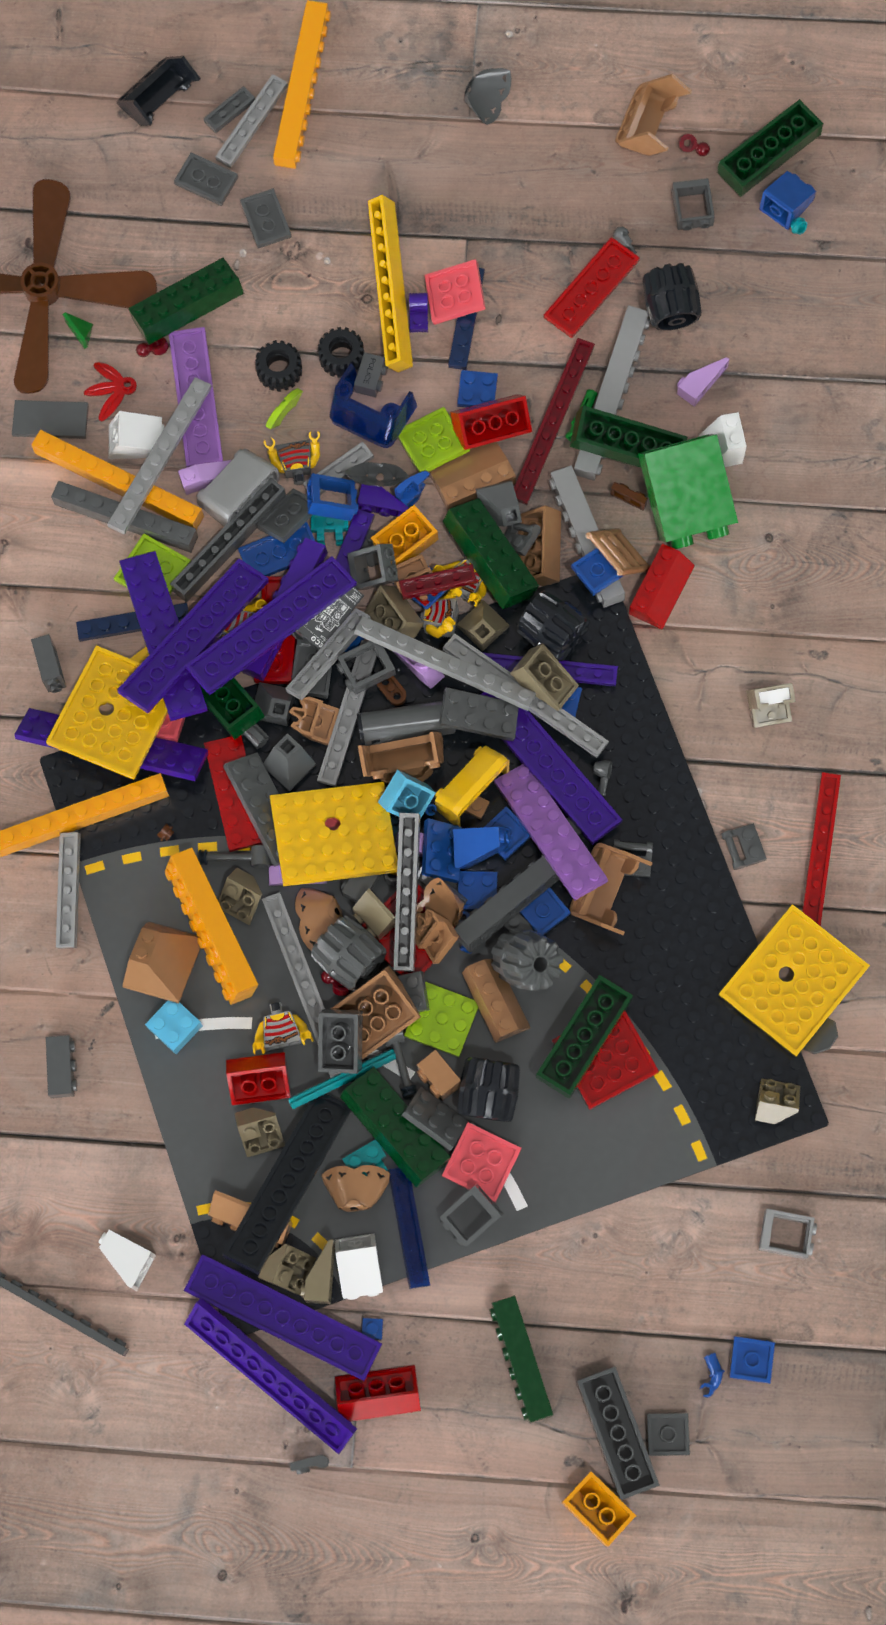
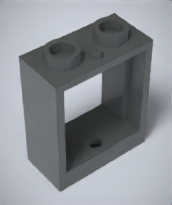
[672,178,715,231]
[347,544,399,590]
[31,634,66,693]
[336,641,396,695]
[439,1184,504,1248]

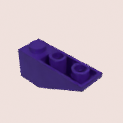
[357,483,409,517]

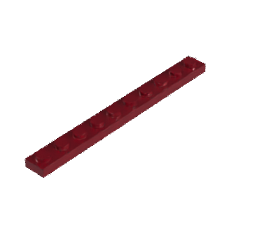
[514,338,595,505]

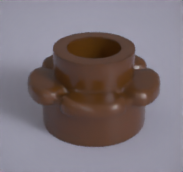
[157,823,174,841]

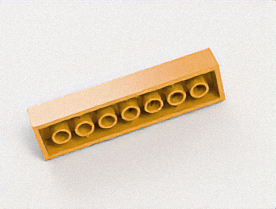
[165,848,259,1005]

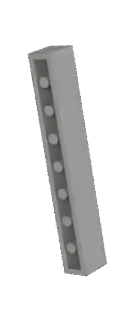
[549,465,625,608]
[393,813,421,972]

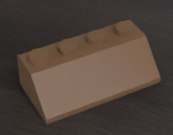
[518,505,561,586]
[462,959,531,1043]
[208,1190,293,1248]

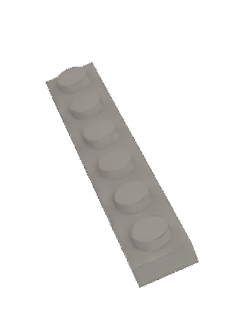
[216,74,288,168]
[286,608,371,701]
[56,832,81,949]

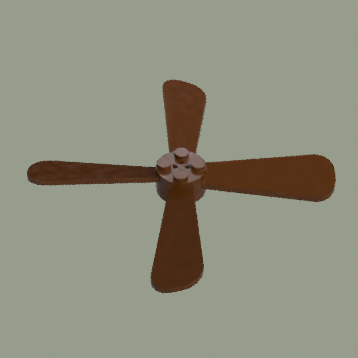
[0,179,157,394]

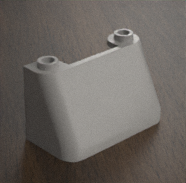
[197,449,280,526]

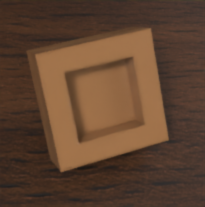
[465,797,490,820]

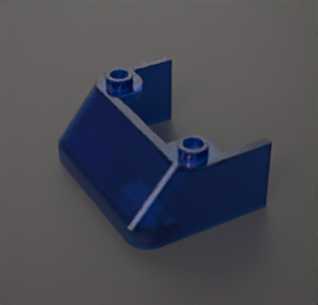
[330,363,417,448]

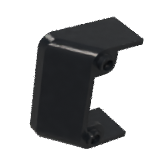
[117,56,201,126]

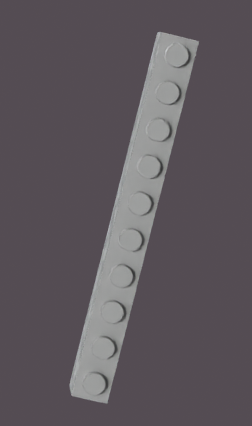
[574,305,651,481]

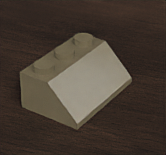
[364,585,424,651]

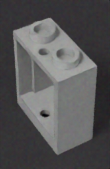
[758,1209,817,1260]

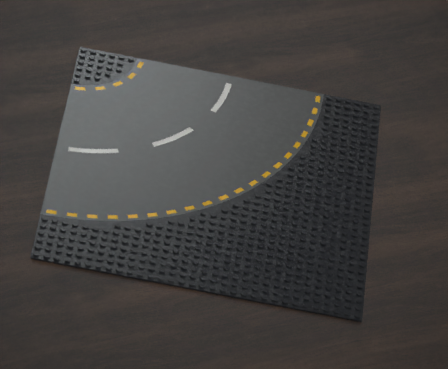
[40,575,829,1335]

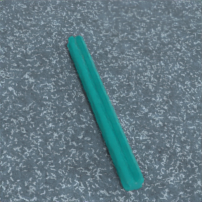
[288,1049,396,1109]

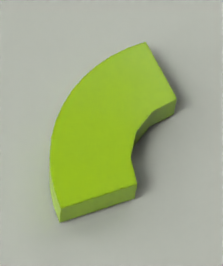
[266,388,303,430]

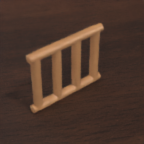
[586,528,651,576]

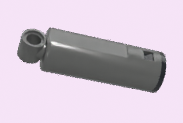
[357,700,456,746]

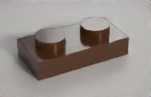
[610,482,648,511]

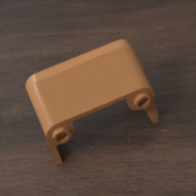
[615,74,692,156]
[358,732,444,780]
[570,843,652,935]

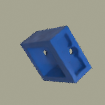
[307,473,358,521]

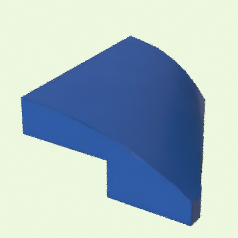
[395,471,430,508]

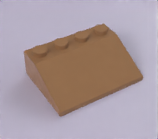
[429,442,516,511]
[330,966,421,1059]

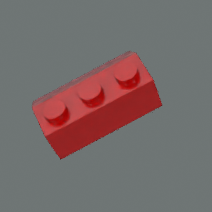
[226,1052,291,1105]

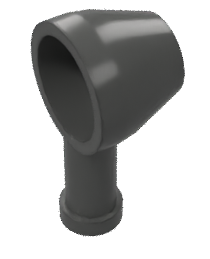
[594,760,612,796]

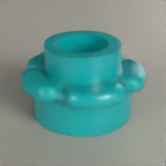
[791,217,807,235]

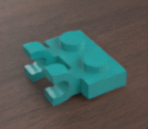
[311,515,349,546]
[342,1139,388,1177]

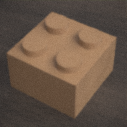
[417,1050,461,1101]

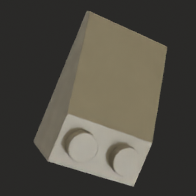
[510,643,579,711]
[301,1240,335,1305]

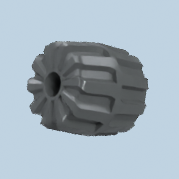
[311,916,387,991]
[491,929,563,991]

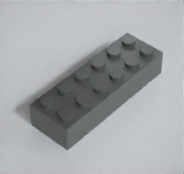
[577,1367,660,1500]

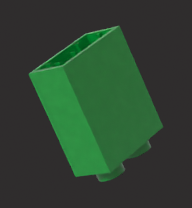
[638,434,738,549]

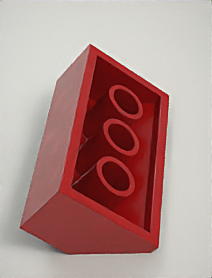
[450,394,532,450]
[629,543,695,630]
[335,1365,421,1422]

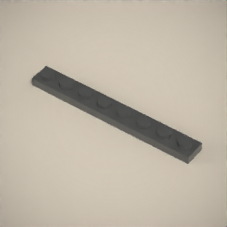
[0,1272,129,1357]

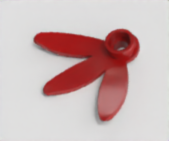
[84,362,137,421]

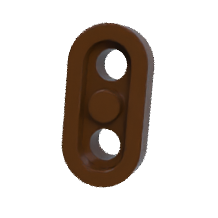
[376,676,407,706]

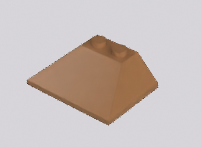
[123,922,201,1003]

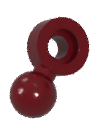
[678,134,710,157]
[136,337,169,357]
[321,971,352,996]

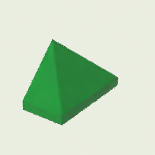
[62,312,93,349]

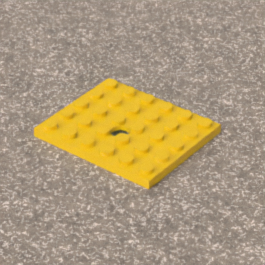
[46,645,168,780]
[270,782,398,886]
[719,904,870,1057]

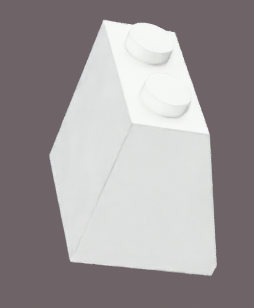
[108,411,164,459]
[698,412,747,467]
[99,1230,156,1291]
[335,1233,383,1300]

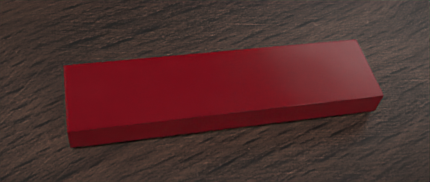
[399,564,477,600]

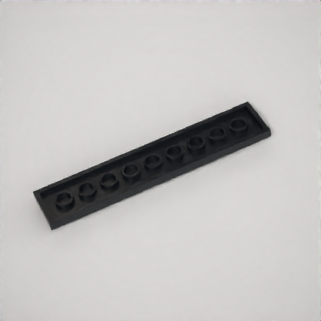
[222,1094,351,1275]

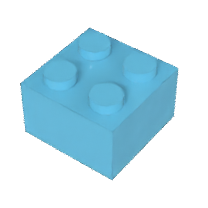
[378,769,436,819]
[145,1001,203,1054]

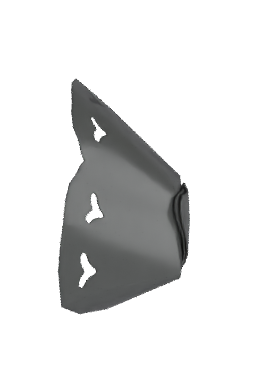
[464,68,512,125]
[345,462,409,487]

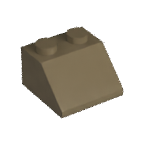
[353,889,395,940]

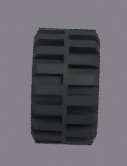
[318,327,364,378]
[255,340,302,392]

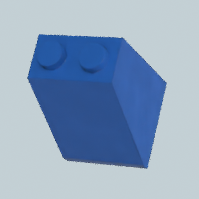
[759,171,816,230]
[453,827,511,869]

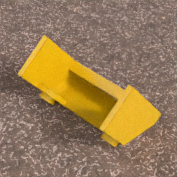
[434,746,510,826]

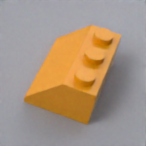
[371,505,438,565]
[561,1471,636,1547]

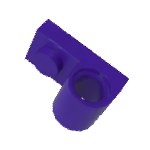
[409,293,428,332]

